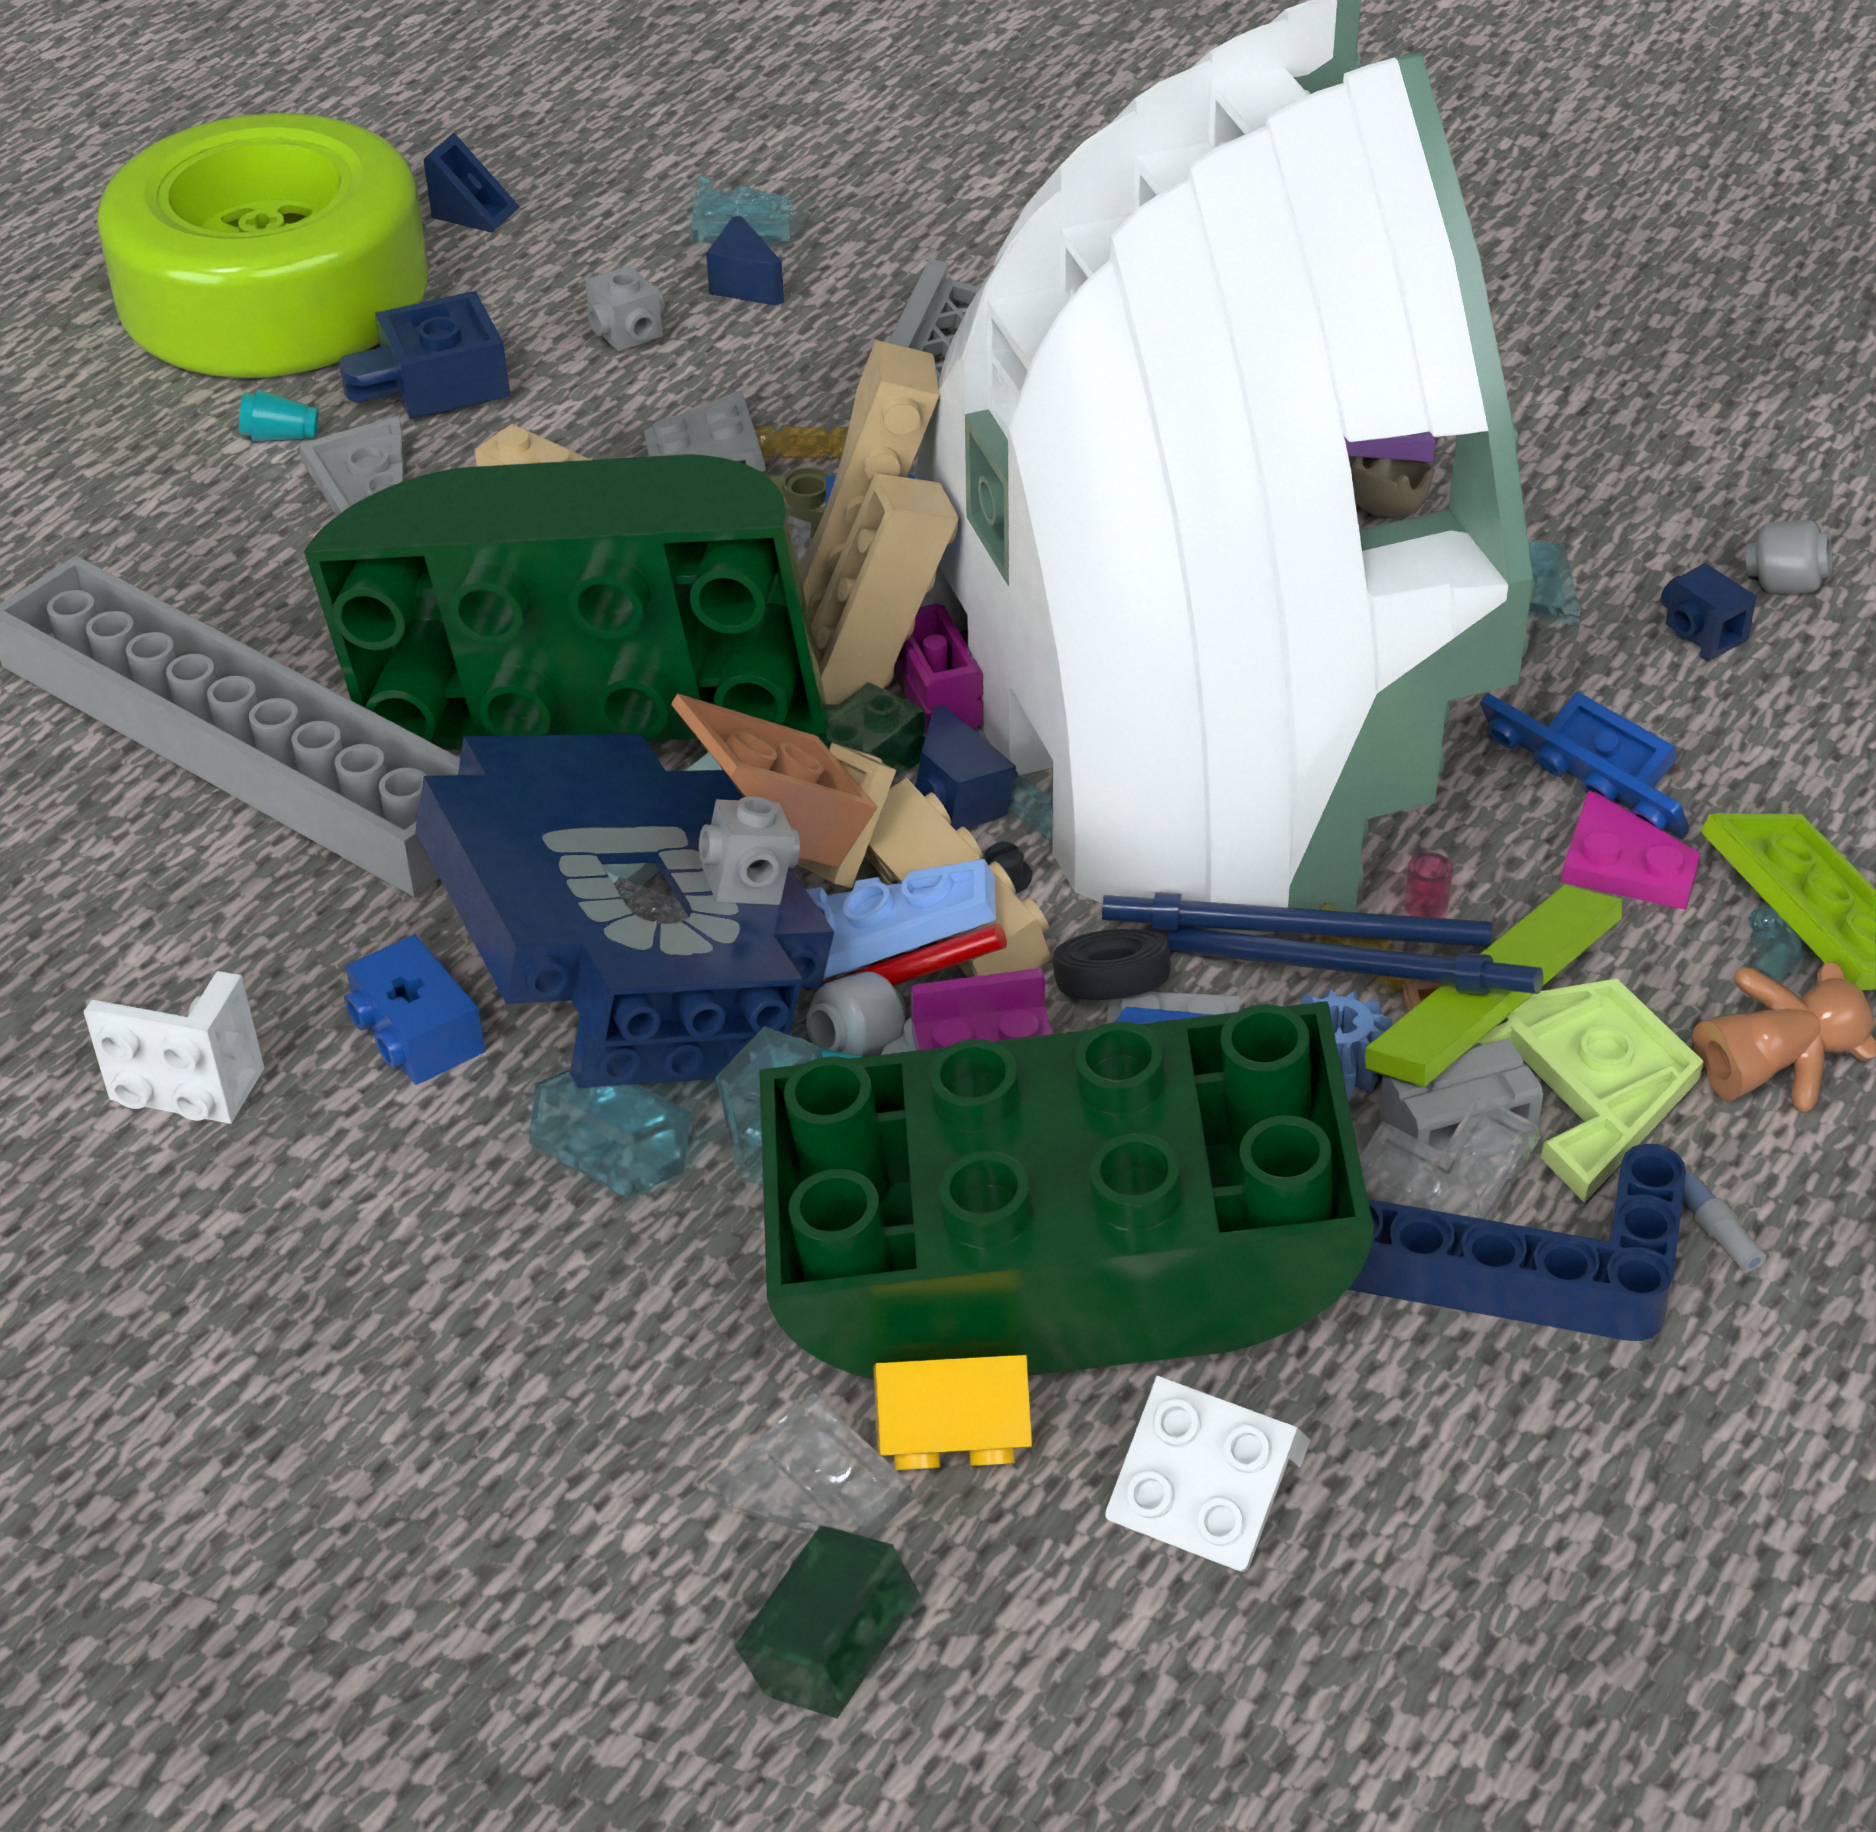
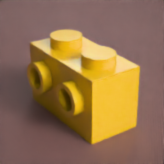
[873,1355,1032,1470]

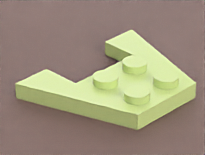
[1477,979,1704,1203]

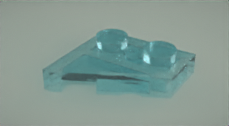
[691,176,792,243]

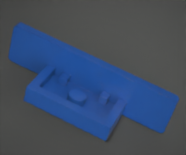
[1479,691,1690,839]

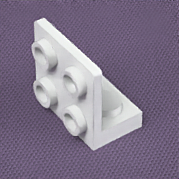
[84,971,264,1124]
[1105,1376,1311,1572]

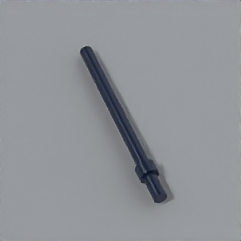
[1102,892,1492,947]
[1167,927,1543,995]

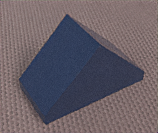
[423,133,520,233]
[706,215,784,305]

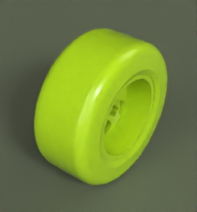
[97,113,429,378]

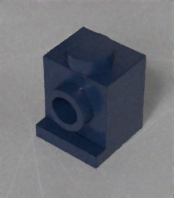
[1660,563,1757,662]

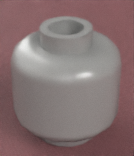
[1746,520,1833,595]
[806,972,906,1057]

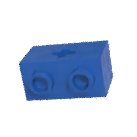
[344,934,485,1085]

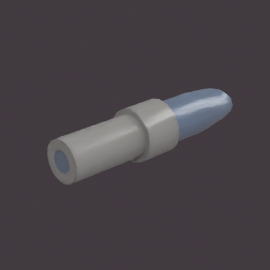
[1683,1169,1767,1273]

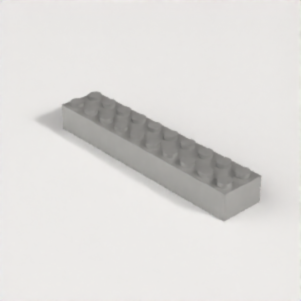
[0,556,460,898]

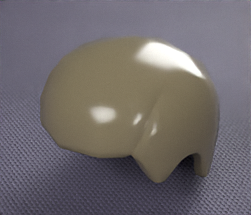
[1351,456,1435,518]

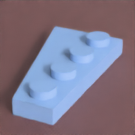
[806,859,996,979]

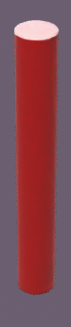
[823,923,1007,986]

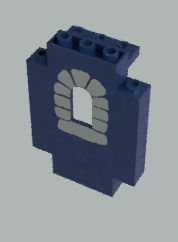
[415,734,834,1088]

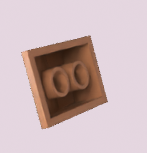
[671,693,878,868]

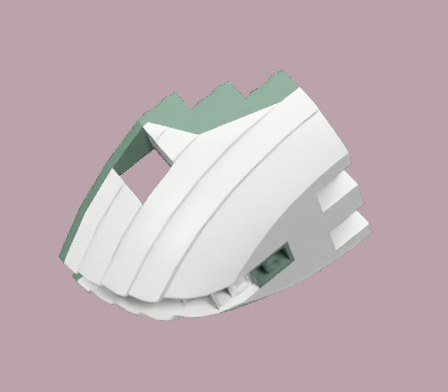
[915,0,1535,935]

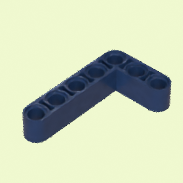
[1347,1144,1686,1341]

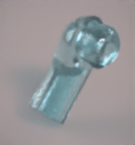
[1748,905,1802,983]

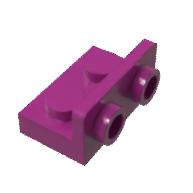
[911,968,1053,1050]

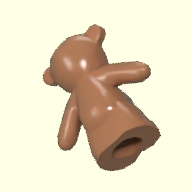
[1692,963,1876,1113]

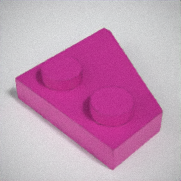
[1561,791,1701,910]

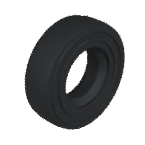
[1053,929,1171,1000]

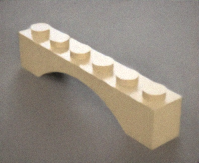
[798,340,940,626]

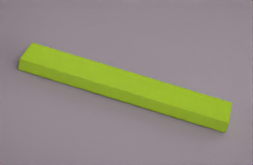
[1365,884,1622,1087]

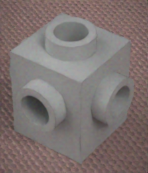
[585,265,665,351]
[699,796,800,905]

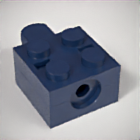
[339,291,511,419]

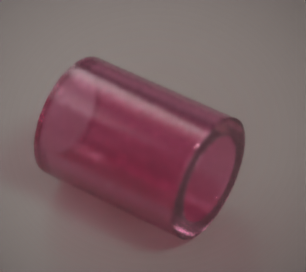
[1404,852,1453,918]

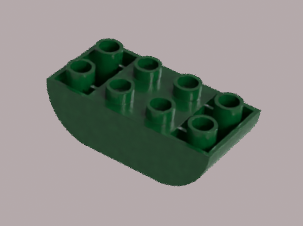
[304,454,829,749]
[759,1001,1373,1380]

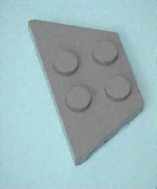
[644,390,766,471]

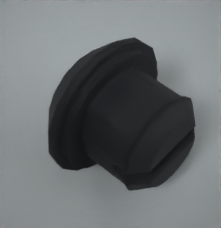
[984,842,1032,894]

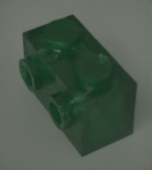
[812,682,925,779]
[735,1525,921,1719]

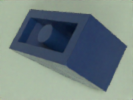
[915,704,1016,830]

